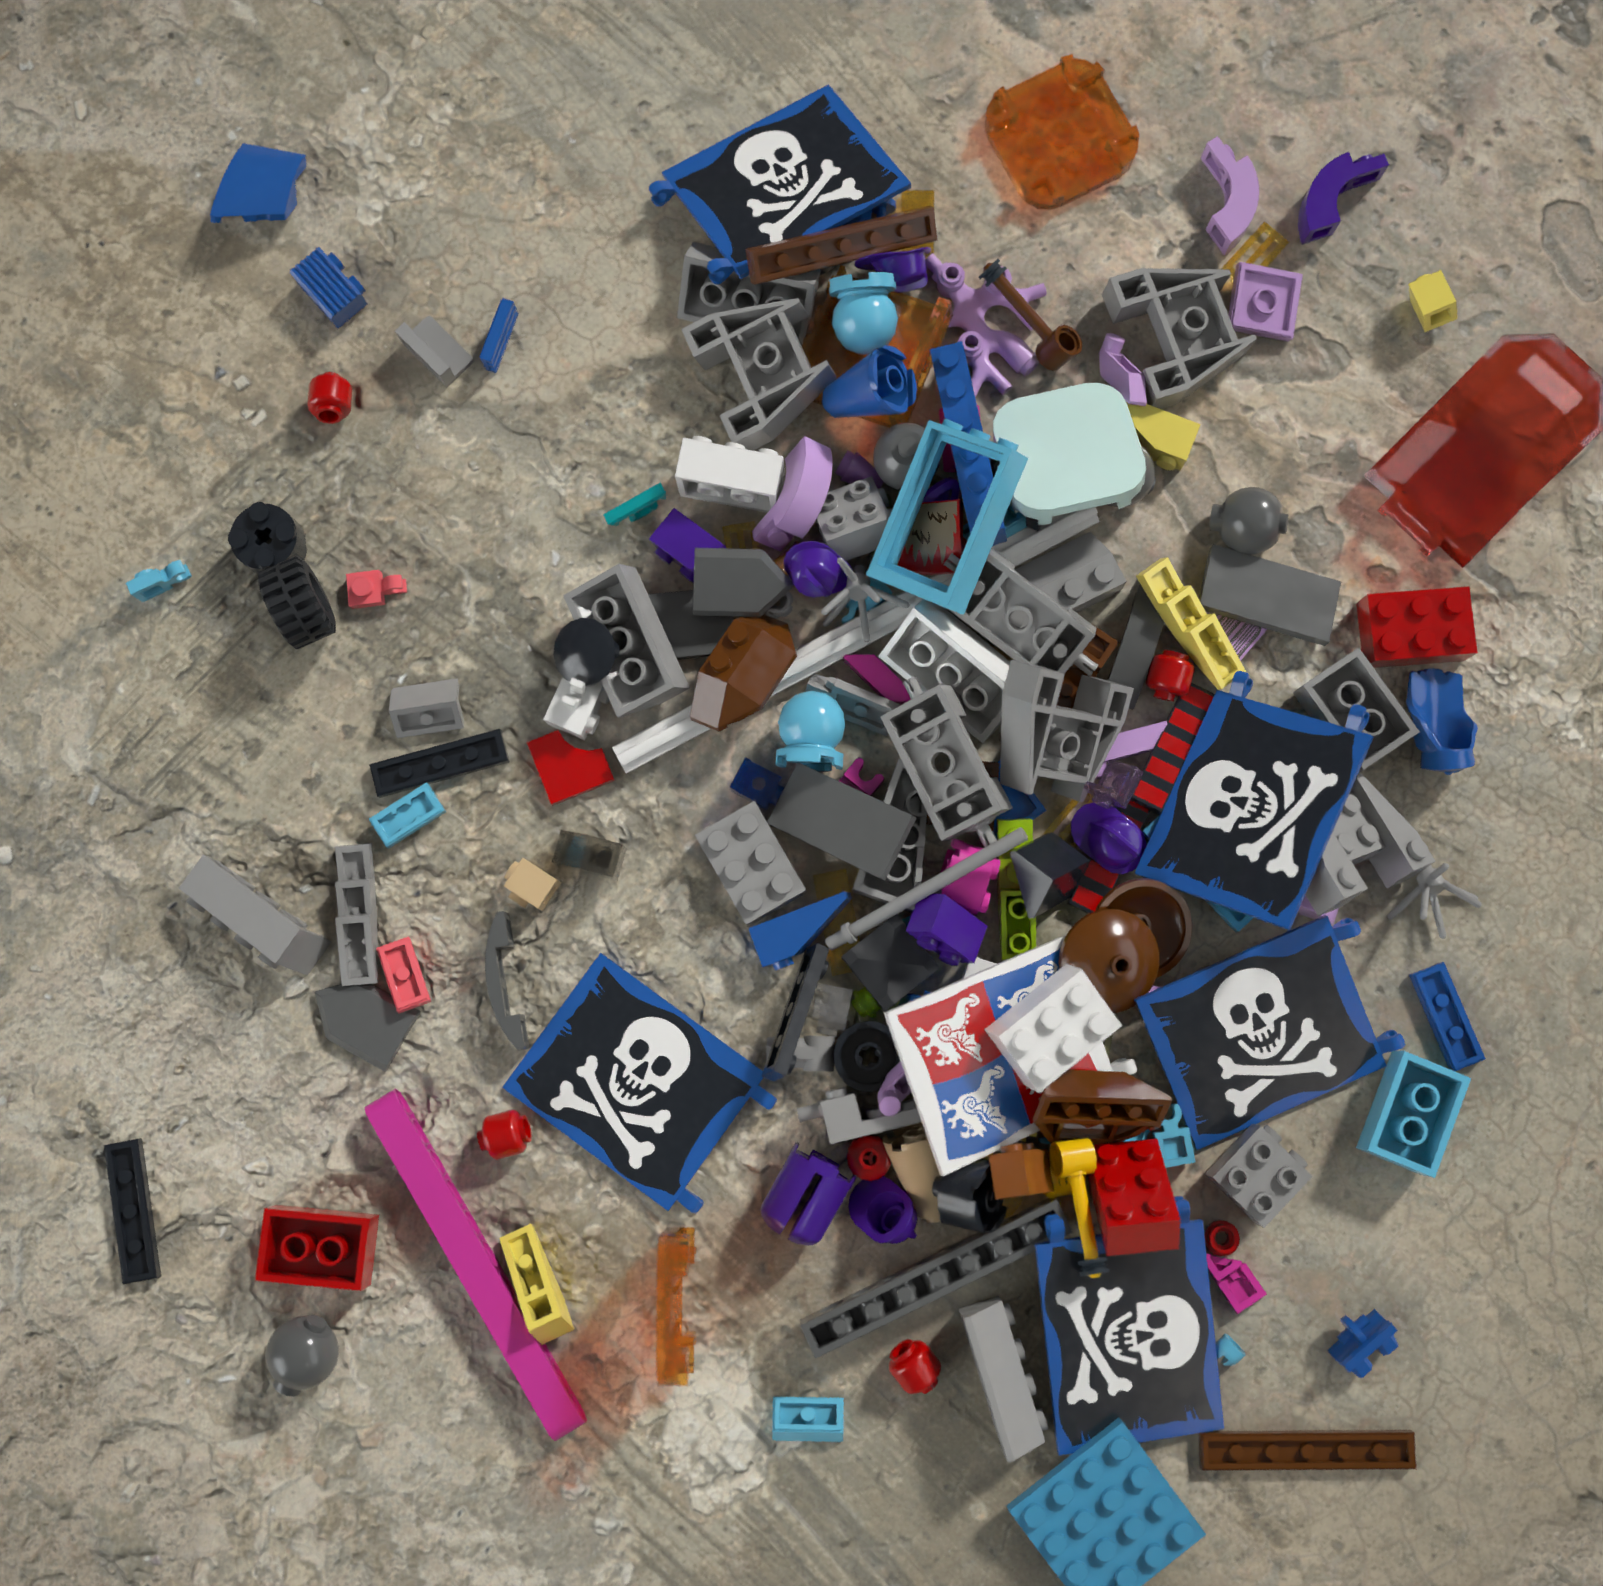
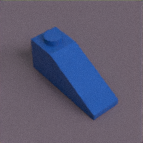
[748,892,853,971]

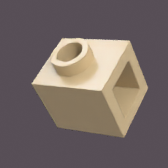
[504,858,562,911]

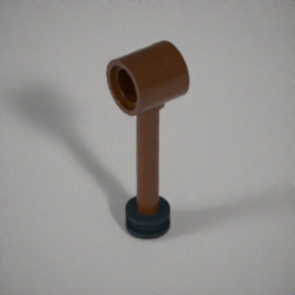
[978,259,1082,371]

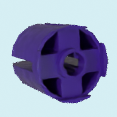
[761,1142,857,1246]

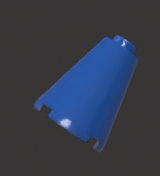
[822,345,917,418]

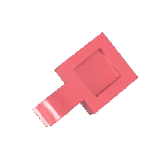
[346,570,407,609]

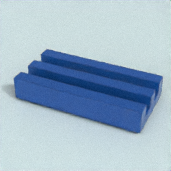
[479,298,519,373]

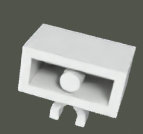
[544,677,609,740]

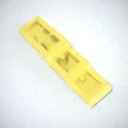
[1136,557,1246,690]

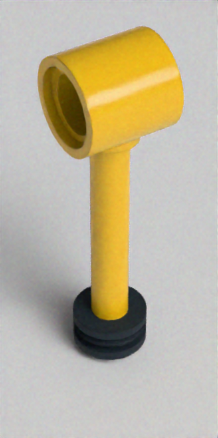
[1049,1138,1109,1278]

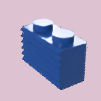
[289,247,367,329]

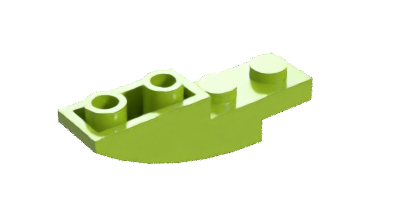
[997,818,1036,960]

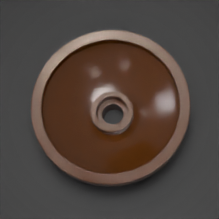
[1095,878,1192,978]
[1059,909,1159,1014]

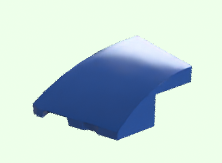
[210,143,307,223]

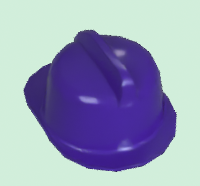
[854,247,932,293]
[784,541,853,598]
[1071,802,1147,874]
[848,1176,918,1244]

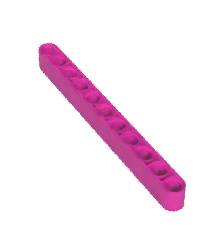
[364,1088,587,1441]

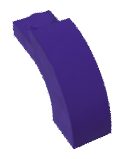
[1298,152,1389,245]

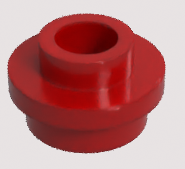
[1204,1220,1240,1256]

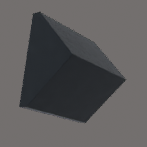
[1010,832,1090,918]

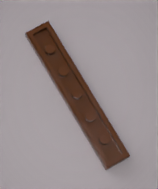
[745,206,938,285]
[1198,1430,1416,1471]

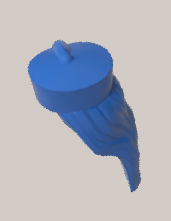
[1406,669,1478,775]

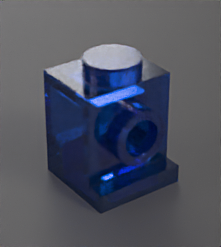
[729,757,785,810]

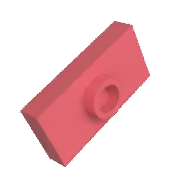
[376,936,432,1014]

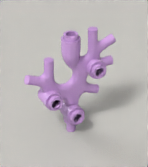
[925,254,1047,397]

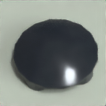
[553,618,620,687]

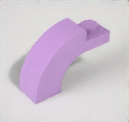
[1201,136,1259,255]
[752,436,833,552]

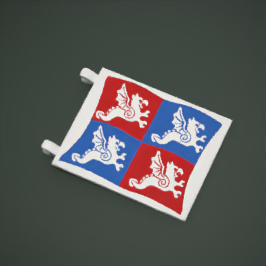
[884,936,1137,1176]

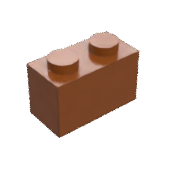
[989,1143,1055,1199]

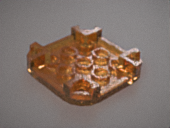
[984,54,1140,210]
[656,1227,697,1386]

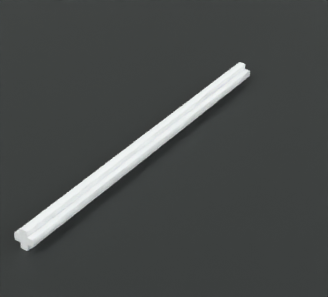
[612,507,1100,774]

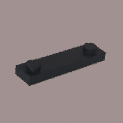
[762,943,829,1082]

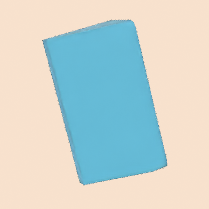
[772,1397,844,1442]

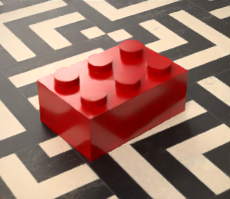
[1356,586,1478,668]
[1087,1139,1181,1256]
[255,1205,379,1291]

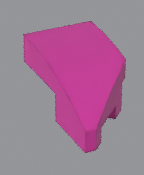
[1206,1253,1267,1314]

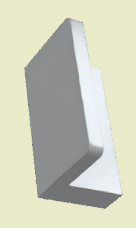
[395,316,474,388]
[389,679,464,738]

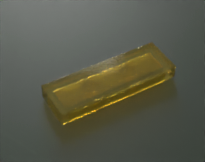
[813,869,860,976]

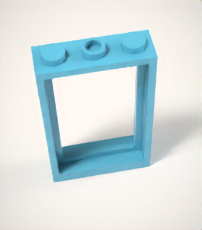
[866,419,1028,615]

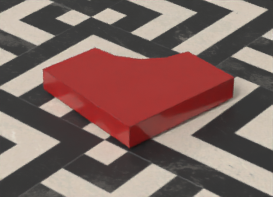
[527,730,615,806]

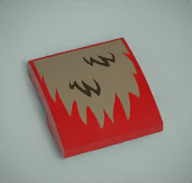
[898,499,967,576]

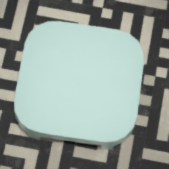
[993,382,1146,525]

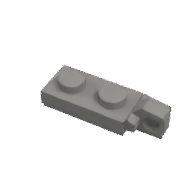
[805,674,900,736]

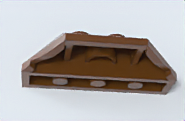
[690,614,797,732]
[1032,1070,1172,1144]

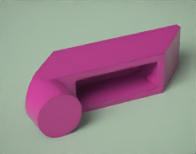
[843,655,911,705]

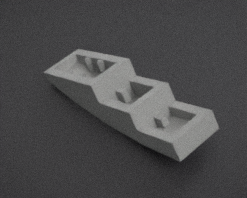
[335,843,378,986]

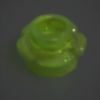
[851,987,881,1018]

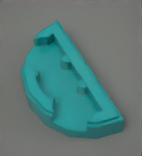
[603,482,667,526]

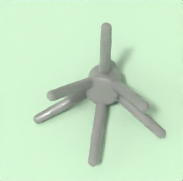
[821,558,909,642]
[1387,863,1482,939]

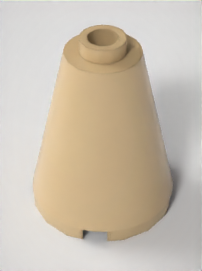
[882,1122,941,1223]

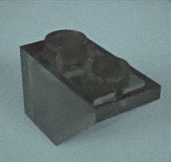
[551,830,627,881]

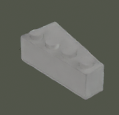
[851,759,927,913]
[179,855,331,975]

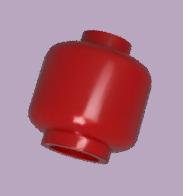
[307,372,352,424]
[1146,650,1195,702]
[477,1110,532,1160]
[846,1134,891,1181]
[889,1339,941,1394]

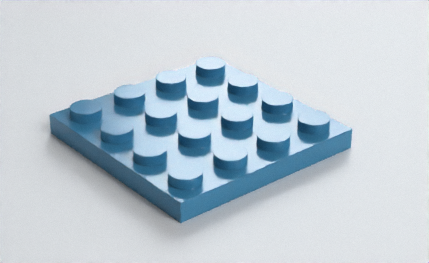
[1006,1417,1207,1586]

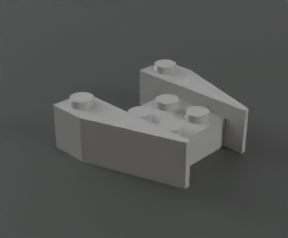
[1102,268,1257,409]
[682,298,837,451]
[1000,660,1134,802]
[1305,772,1436,916]

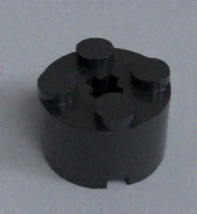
[228,502,307,575]
[834,1021,900,1092]
[932,1158,1008,1233]

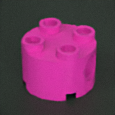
[940,838,1001,916]

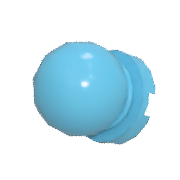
[829,272,898,355]
[775,691,845,772]

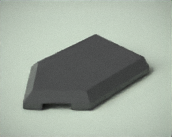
[693,548,794,617]
[314,984,421,1072]

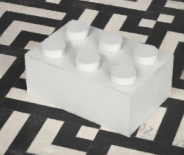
[675,436,785,513]
[985,964,1122,1093]

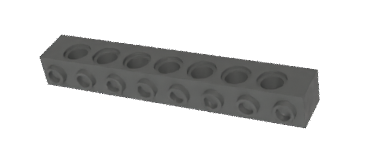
[800,1198,1073,1359]

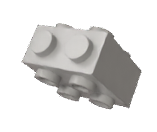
[815,476,893,561]
[1205,1124,1313,1228]

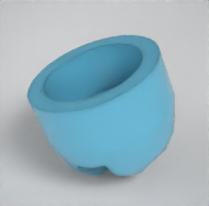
[1216,1333,1246,1366]

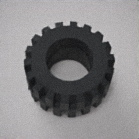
[258,555,336,650]

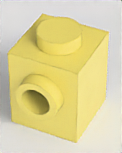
[1408,270,1458,332]

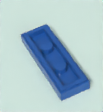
[1409,962,1486,1071]

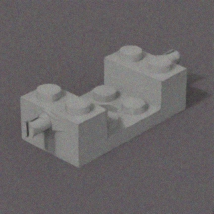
[943,548,1098,676]
[881,676,1012,848]
[797,1087,922,1144]

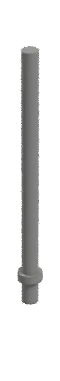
[825,827,1028,951]

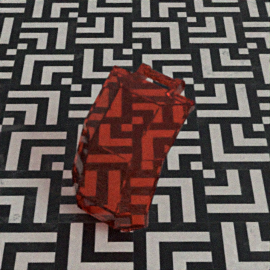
[1364,333,1603,568]

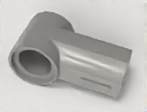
[766,1036,835,1071]

